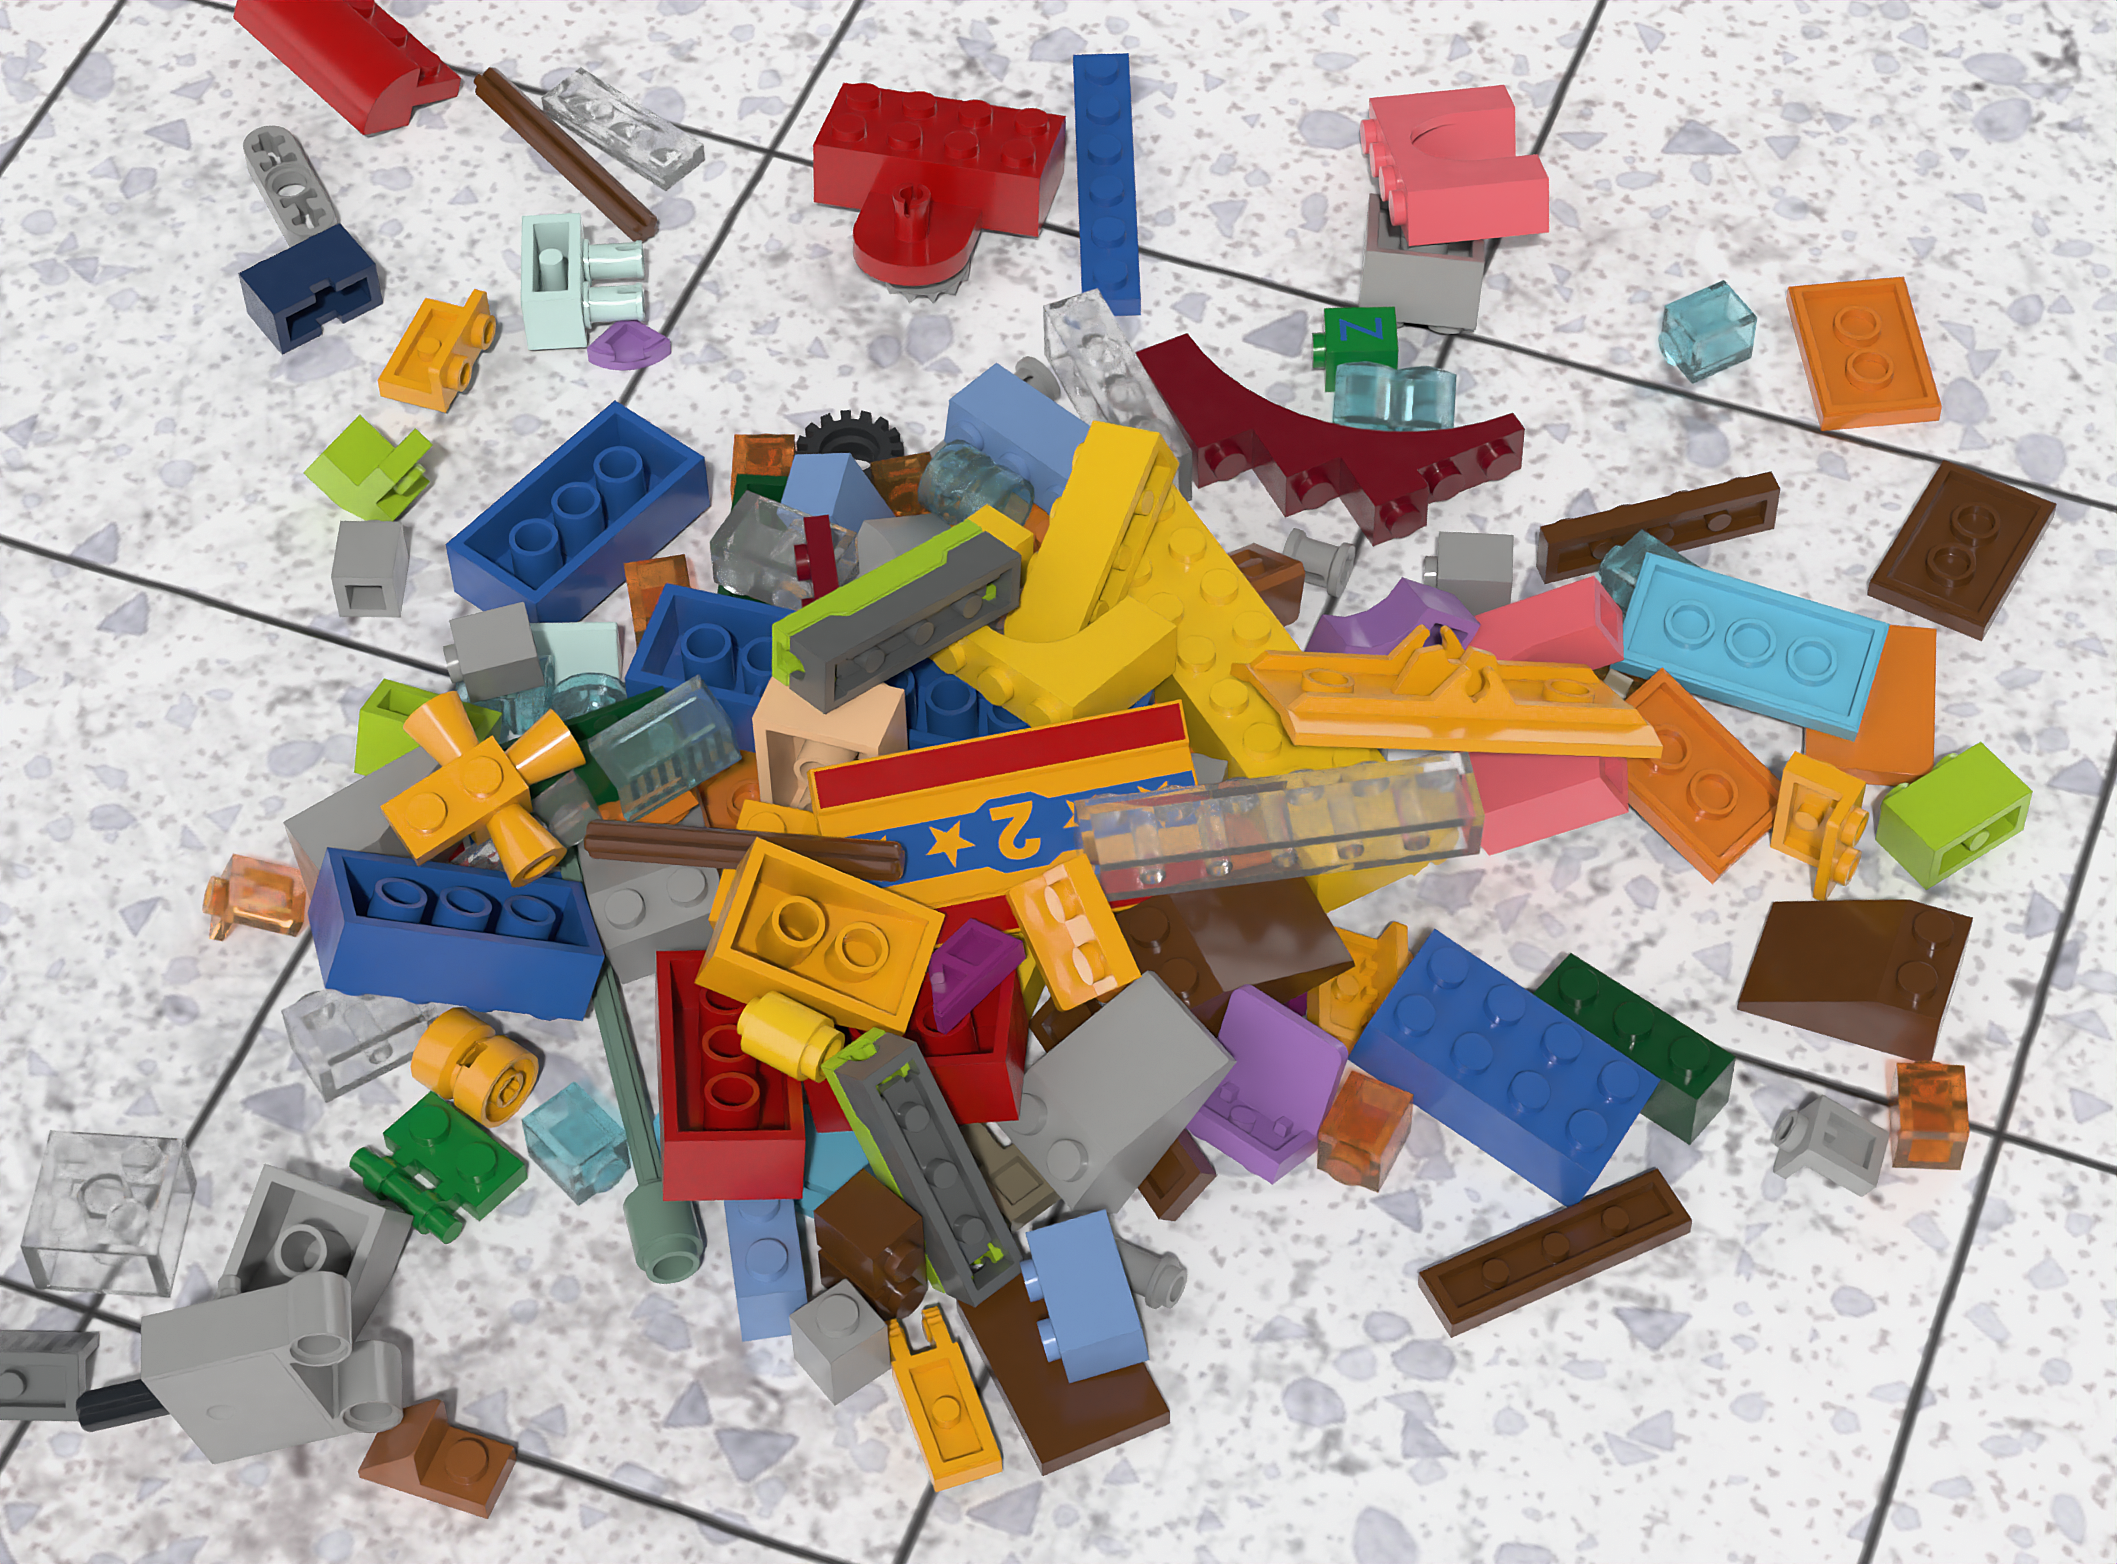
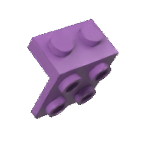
[1185,984,1348,1185]

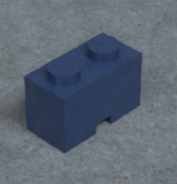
[238,223,383,355]

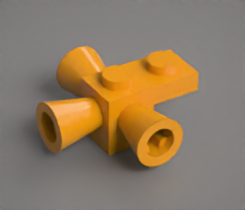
[380,691,586,888]

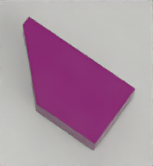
[928,918,1026,1035]

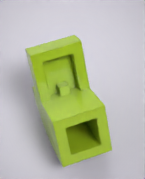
[303,414,433,521]

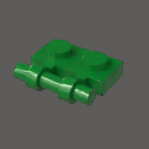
[349,1090,528,1244]

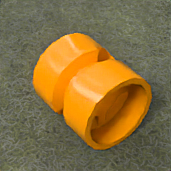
[410,1007,539,1128]

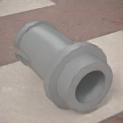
[1114,1237,1187,1309]

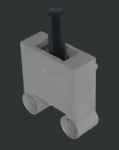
[76,1271,403,1464]

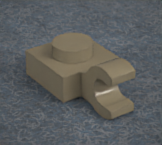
[959,1123,1062,1235]

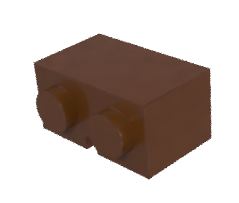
[813,1168,928,1321]

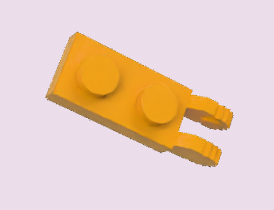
[884,1306,1003,1493]

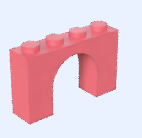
[1360,85,1549,246]
[1454,576,1629,856]

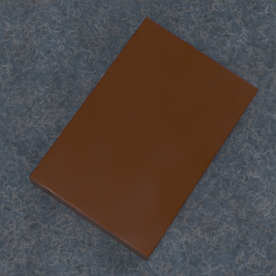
[1867,460,2057,642]
[956,1272,1170,1476]

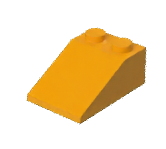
[695,837,945,1037]

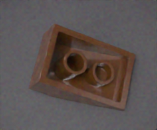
[1115,860,1355,1039]
[1737,899,1973,1066]

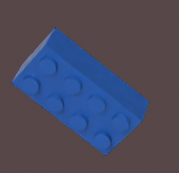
[445,400,710,623]
[307,847,605,1021]
[1348,928,1661,1208]

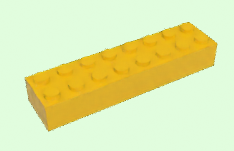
[1126,482,1431,914]

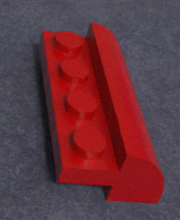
[233,0,461,135]

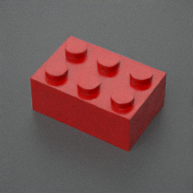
[803,968,1029,1133]

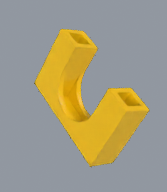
[928,504,1177,727]

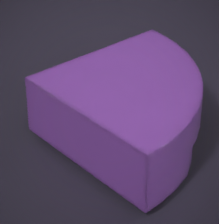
[587,320,671,371]

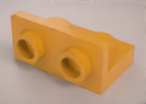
[1006,853,1142,1012]

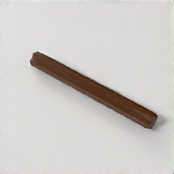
[474,67,658,243]
[584,819,905,882]

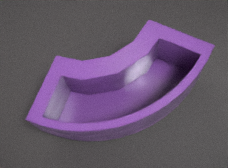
[1304,577,1481,655]

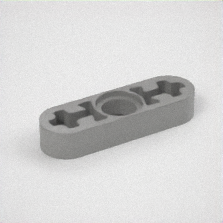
[243,126,337,247]

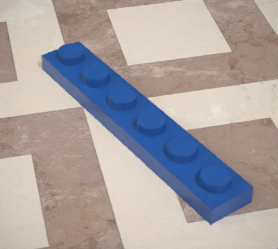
[1073,53,1141,317]

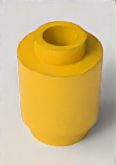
[737,990,845,1083]

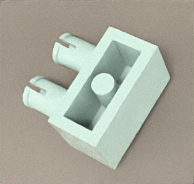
[520,213,645,350]

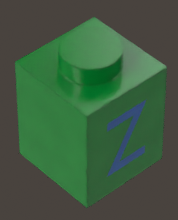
[1312,306,1399,392]

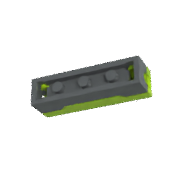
[772,519,1021,714]
[820,1027,1024,1307]

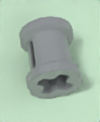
[1282,528,1355,597]

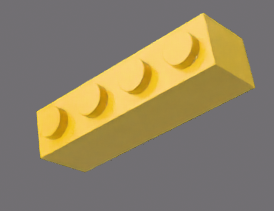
[1004,420,1180,643]

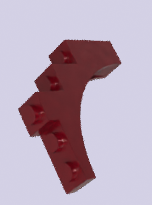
[1134,333,1525,547]

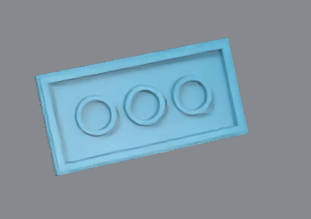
[1610,552,1890,742]

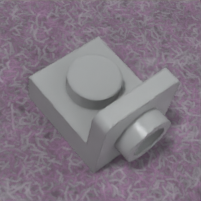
[1773,1095,1890,1197]

